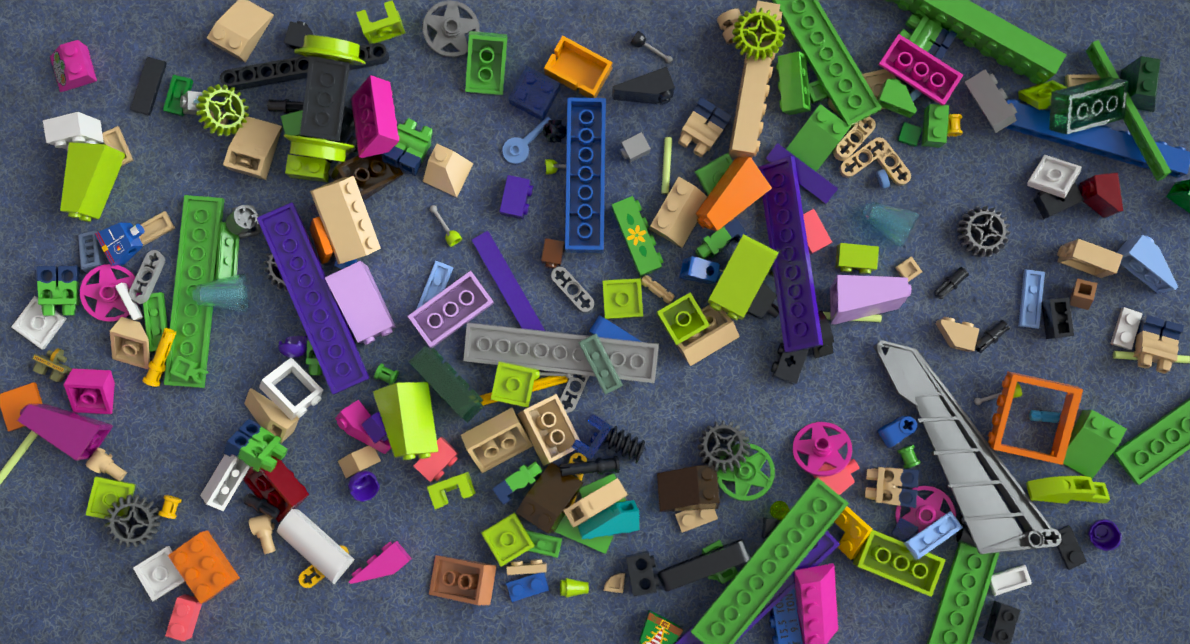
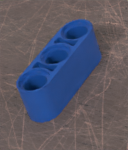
[589,315,641,342]

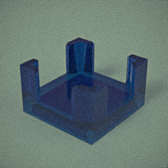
[571,414,612,460]

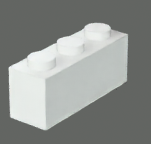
[200,455,250,511]

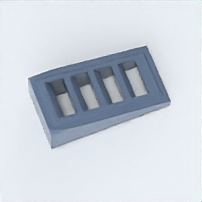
[78,230,105,274]

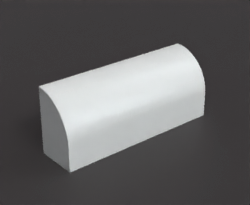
[277,509,355,584]

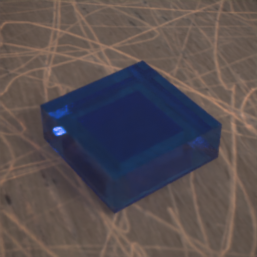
[891,517,918,542]

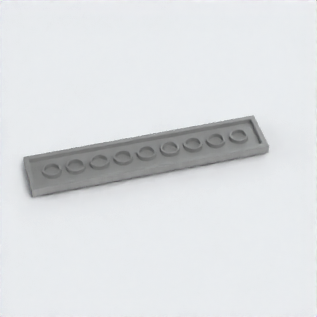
[463,322,659,383]

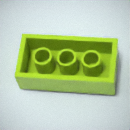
[853,530,946,597]

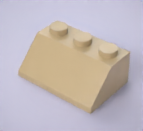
[649,177,707,248]
[676,305,740,366]
[518,394,583,466]
[461,408,533,473]

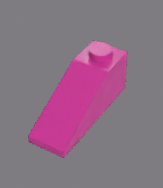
[335,400,391,454]

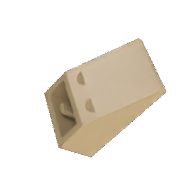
[223,117,282,180]

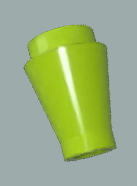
[560,578,589,598]

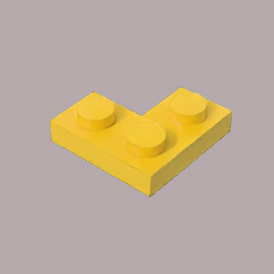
[834,506,873,560]

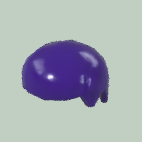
[278,336,307,358]
[348,470,380,502]
[1088,519,1122,551]

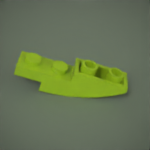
[1026,476,1110,504]

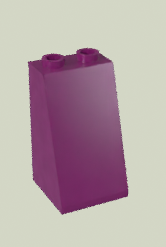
[17,404,113,460]

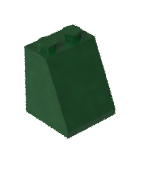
[1120,56,1160,112]

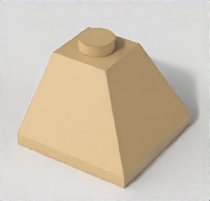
[423,144,473,197]
[110,317,150,369]

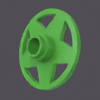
[717,443,775,501]

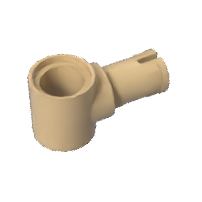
[85,448,127,481]
[249,514,276,554]

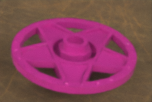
[80,264,141,322]
[793,422,852,477]
[896,486,956,539]

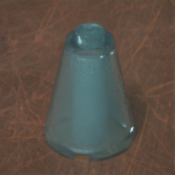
[862,202,919,247]
[193,274,249,312]

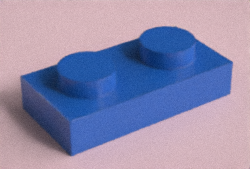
[506,572,549,602]

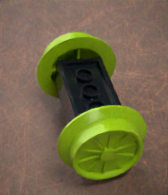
[284,35,366,162]

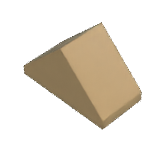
[338,446,381,478]

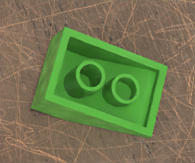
[465,31,507,95]
[786,104,851,171]
[1063,410,1127,479]

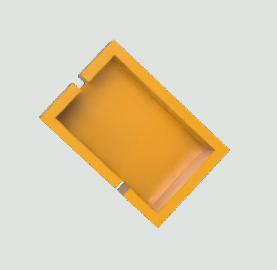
[544,35,613,98]

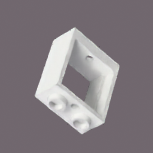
[259,358,323,421]

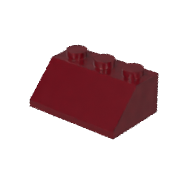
[243,456,309,523]

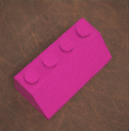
[878,34,963,106]
[351,75,399,158]
[794,563,838,644]

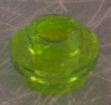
[770,501,789,519]

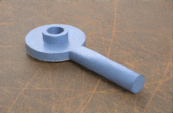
[502,116,551,164]

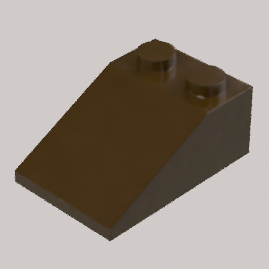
[331,154,403,201]
[516,462,584,534]
[657,465,720,512]

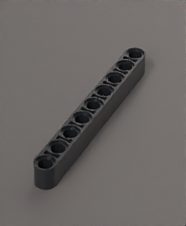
[220,43,389,91]

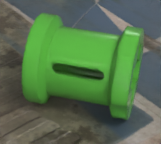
[374,363,399,385]
[897,445,921,469]

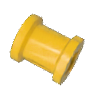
[947,114,963,137]
[158,495,182,519]

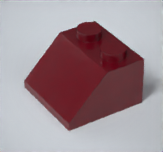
[1078,173,1123,218]

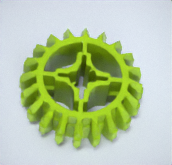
[732,8,785,61]
[195,84,249,136]

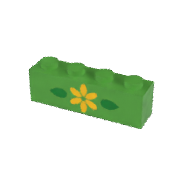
[611,196,664,277]

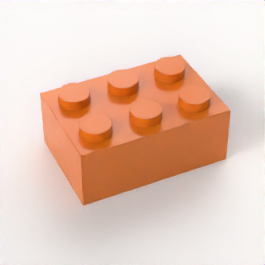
[168,530,240,604]

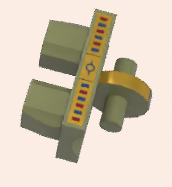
[32,348,72,382]

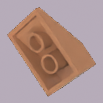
[429,555,497,605]

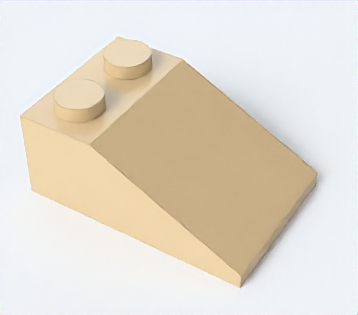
[207,0,274,63]

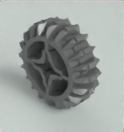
[697,420,751,473]
[104,494,161,548]

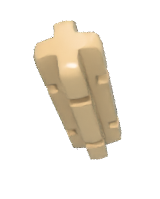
[641,275,675,304]

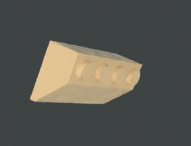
[310,176,381,264]

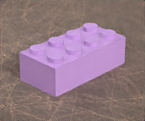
[408,271,494,348]

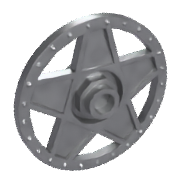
[423,0,479,57]

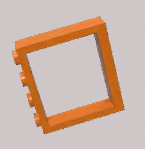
[988,371,1083,465]

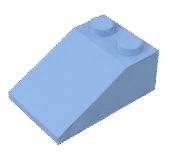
[1117,235,1178,294]

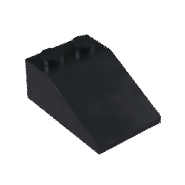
[612,66,675,105]

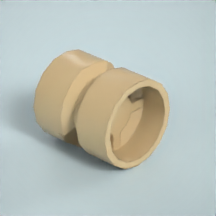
[717,9,747,44]

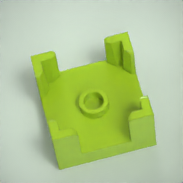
[356,0,406,44]
[427,472,476,509]

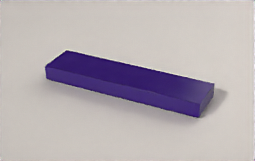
[766,143,838,204]

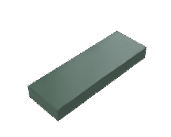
[578,333,623,394]

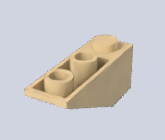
[244,388,299,443]
[563,478,628,528]

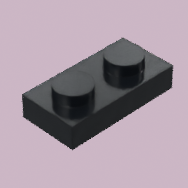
[1057,525,1087,570]

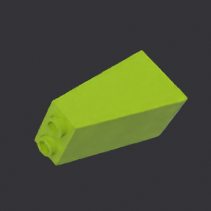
[60,142,125,222]
[708,234,779,321]
[373,382,438,460]

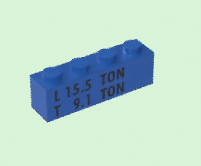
[769,588,803,644]

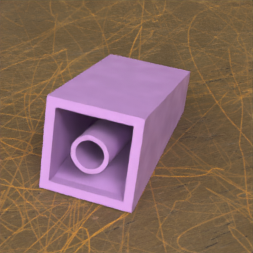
[325,261,396,345]
[830,275,911,324]

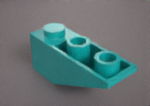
[578,500,639,539]

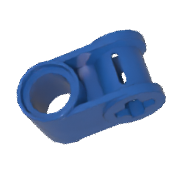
[877,416,917,448]

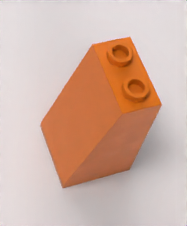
[695,157,772,231]

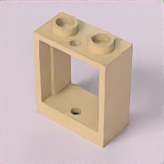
[1057,239,1123,278]

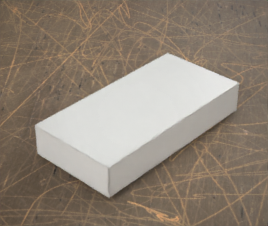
[116,283,144,320]
[990,564,1032,596]

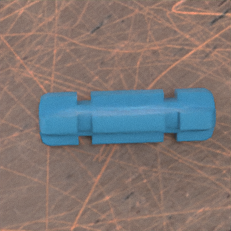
[1029,410,1061,423]

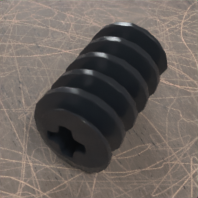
[602,425,645,464]

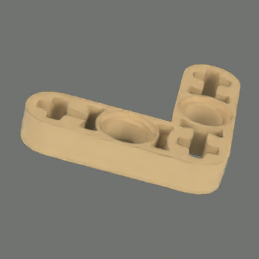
[828,98,876,161]
[839,137,911,186]

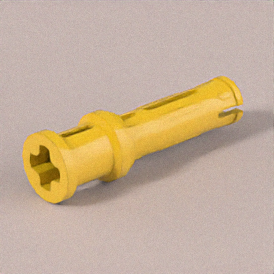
[142,328,177,387]

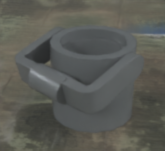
[226,205,260,238]

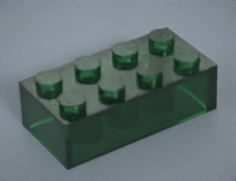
[1049,77,1128,135]
[409,346,484,423]

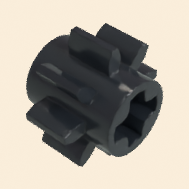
[543,119,566,143]

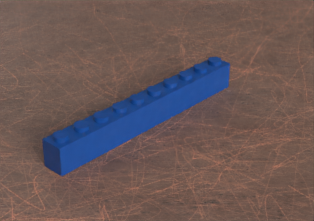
[1005,99,1190,178]

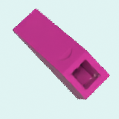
[349,541,412,584]

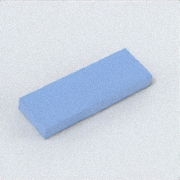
[416,261,453,310]
[1018,270,1045,329]
[904,511,963,560]

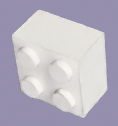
[43,112,103,151]

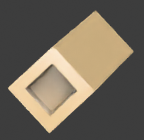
[936,317,979,352]

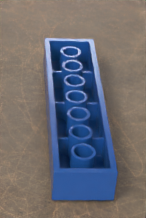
[565,98,606,253]

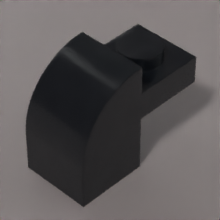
[812,310,834,359]

